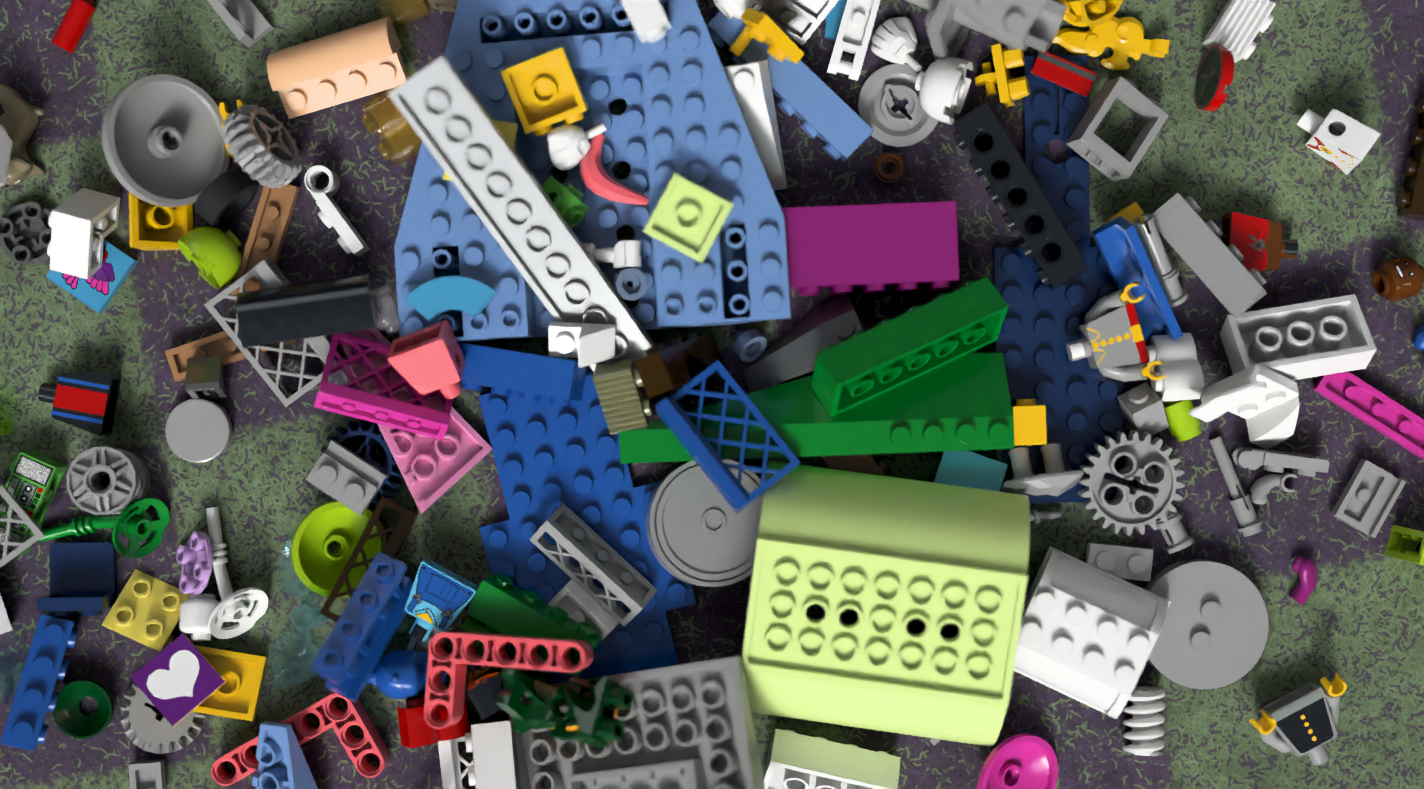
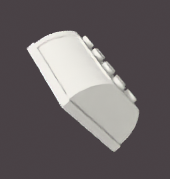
[1013,546,1171,719]

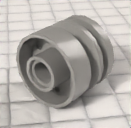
[66,447,151,515]

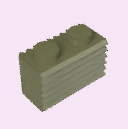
[593,358,654,435]

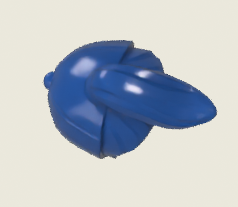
[367,650,447,699]

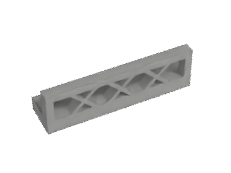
[207,0,274,48]
[529,503,658,627]

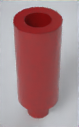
[51,0,96,54]

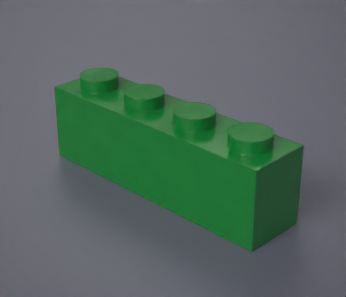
[466,573,603,678]

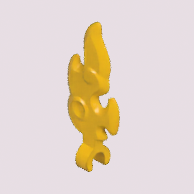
[1052,16,1170,71]

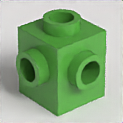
[541,175,590,229]

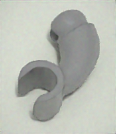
[1249,472,1298,504]

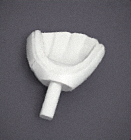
[871,16,922,72]
[547,123,607,170]

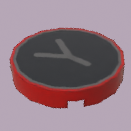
[1194,46,1234,112]

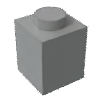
[1117,382,1169,438]

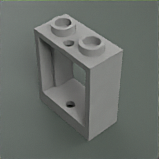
[1066,76,1169,182]

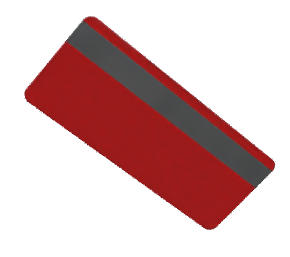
[1031,51,1097,96]

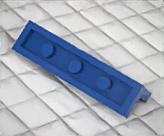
[1092,216,1183,343]

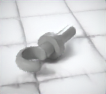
[1030,508,1062,524]

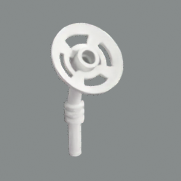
[206,507,269,639]

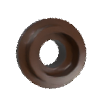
[873,152,905,184]

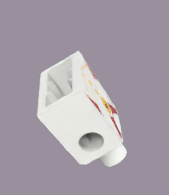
[1296,109,1381,174]

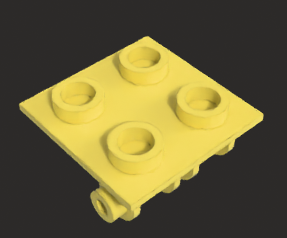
[101,569,191,652]

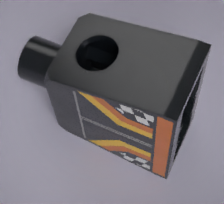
[467,653,543,720]

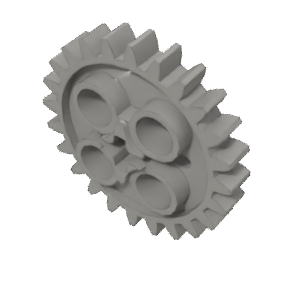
[1078,430,1185,536]

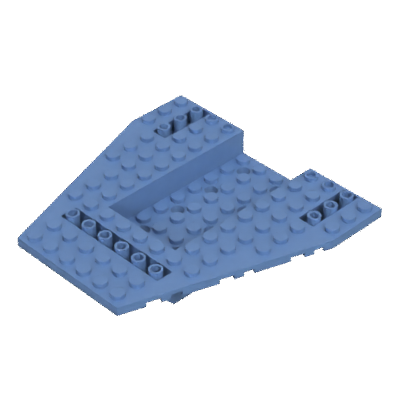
[394,0,791,342]

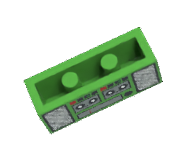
[0,451,68,556]

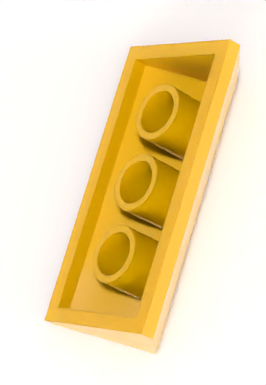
[129,192,193,251]

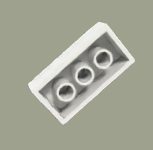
[1220,294,1377,380]

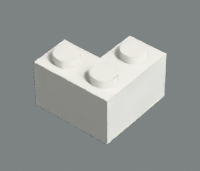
[47,188,120,279]

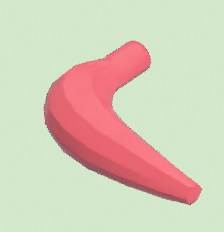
[579,134,649,205]

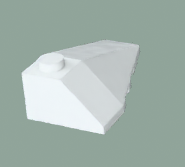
[723,60,787,191]

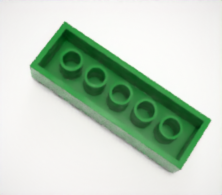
[812,277,1009,417]

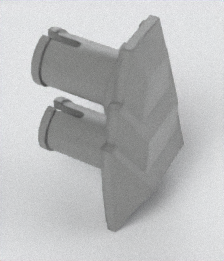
[1001,443,1084,497]

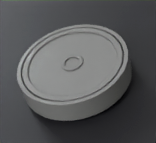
[646,459,764,587]
[1144,559,1269,690]

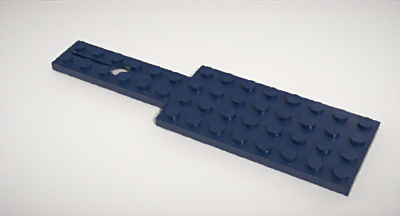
[993,55,1125,503]

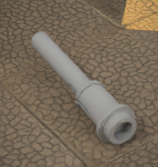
[1209,436,1263,537]

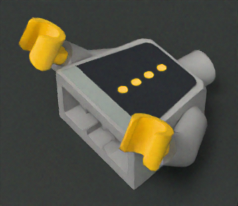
[1249,673,1347,766]

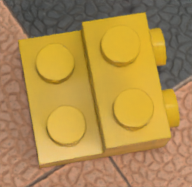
[500,47,589,137]

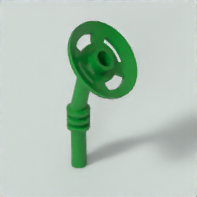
[39,497,170,558]

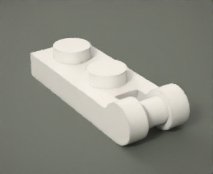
[827,0,881,81]

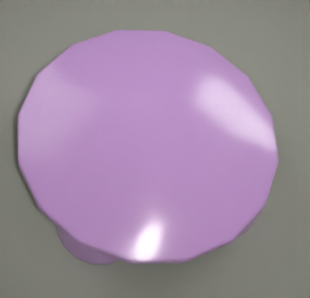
[176,531,213,595]

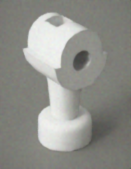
[582,240,642,269]

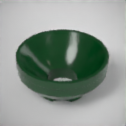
[53,679,115,739]

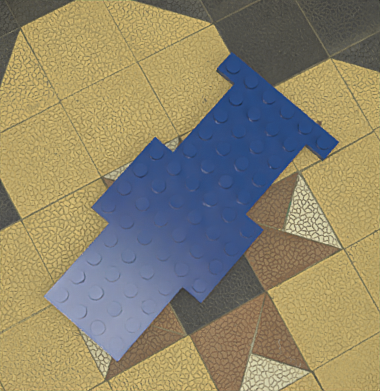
[478,367,697,684]

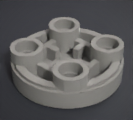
[165,399,232,463]

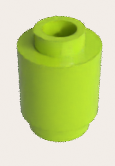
[1163,400,1202,442]

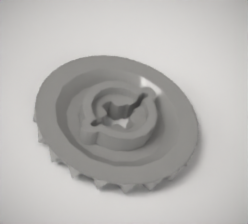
[858,64,938,148]
[120,682,207,754]

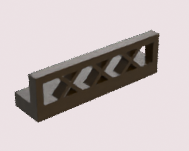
[319,497,417,622]

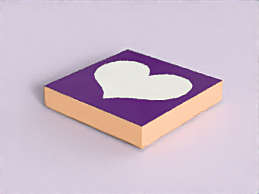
[130,633,226,726]

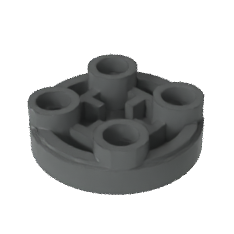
[0,201,53,266]

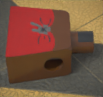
[1221,212,1298,272]

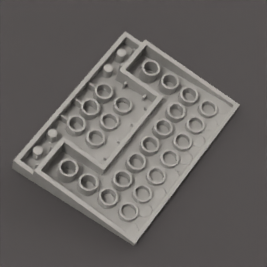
[509,656,765,789]

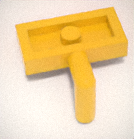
[728,7,804,64]

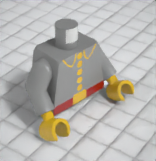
[1066,281,1167,382]

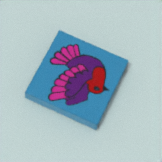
[46,238,138,313]

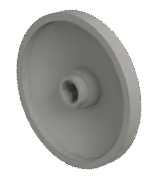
[102,74,230,207]

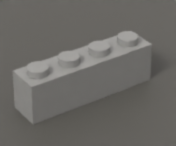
[1152,192,1267,319]

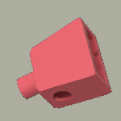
[387,320,465,400]

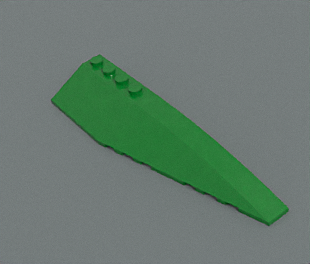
[619,352,1014,463]

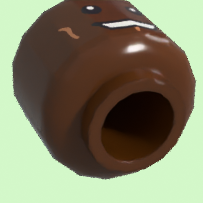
[1372,256,1424,301]

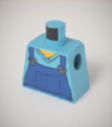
[405,558,479,642]

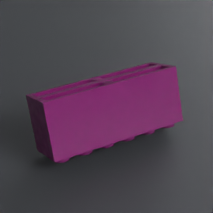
[781,201,959,296]

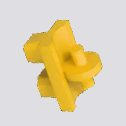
[975,44,1030,107]

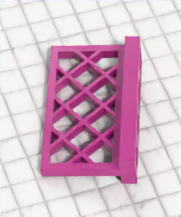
[314,333,453,440]

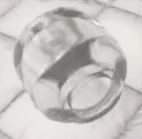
[373,284,399,334]

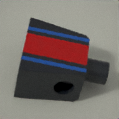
[38,373,122,435]

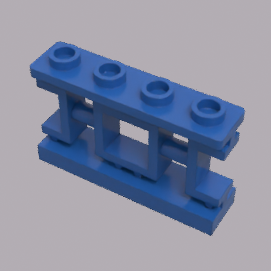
[311,552,413,702]

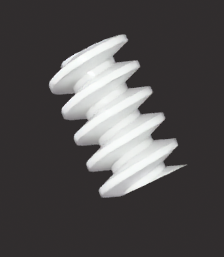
[1122,686,1165,756]

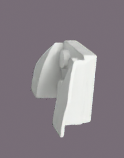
[1189,363,1300,449]

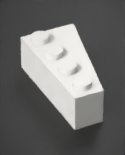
[465,721,516,789]

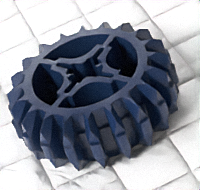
[321,419,403,504]

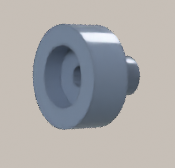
[612,268,648,301]
[733,329,767,362]

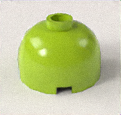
[177,225,242,290]

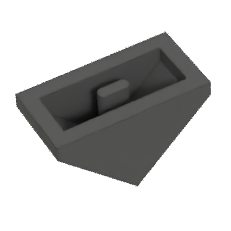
[185,355,228,400]

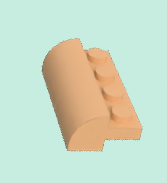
[267,16,409,119]

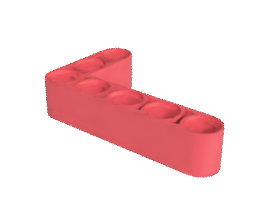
[424,630,594,729]
[211,692,390,786]

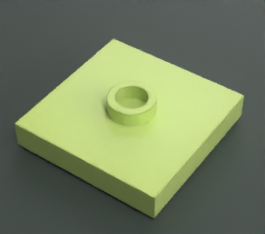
[643,172,734,264]

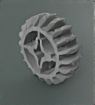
[221,104,304,189]

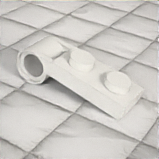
[304,165,370,257]

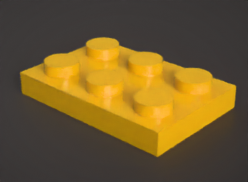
[168,641,268,721]

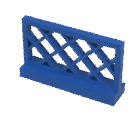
[656,360,800,514]

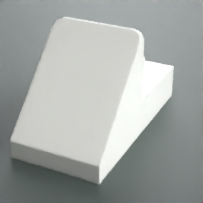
[549,321,616,367]

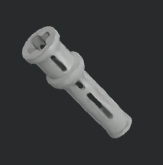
[1132,214,1188,308]
[1137,466,1195,554]

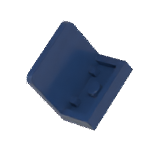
[37,542,116,617]

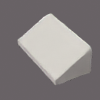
[548,579,619,640]

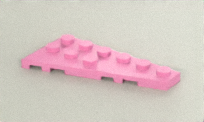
[338,328,492,514]

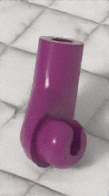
[1289,556,1318,605]

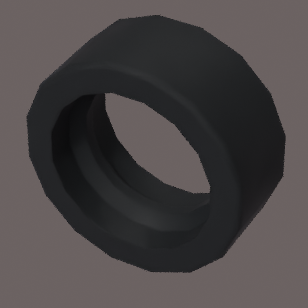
[195,167,258,228]

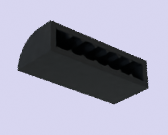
[237,273,379,348]

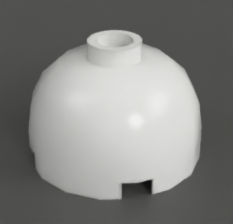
[915,57,973,125]

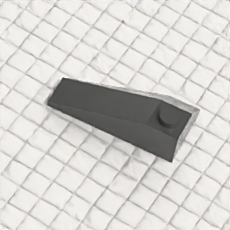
[742,294,864,393]

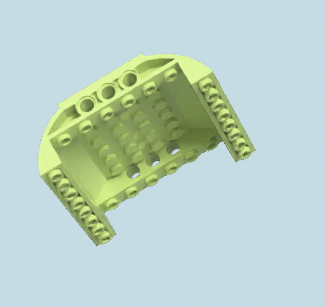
[742,460,1030,747]

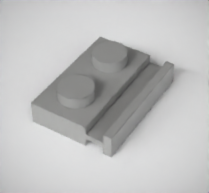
[306,440,388,515]
[1330,459,1406,538]

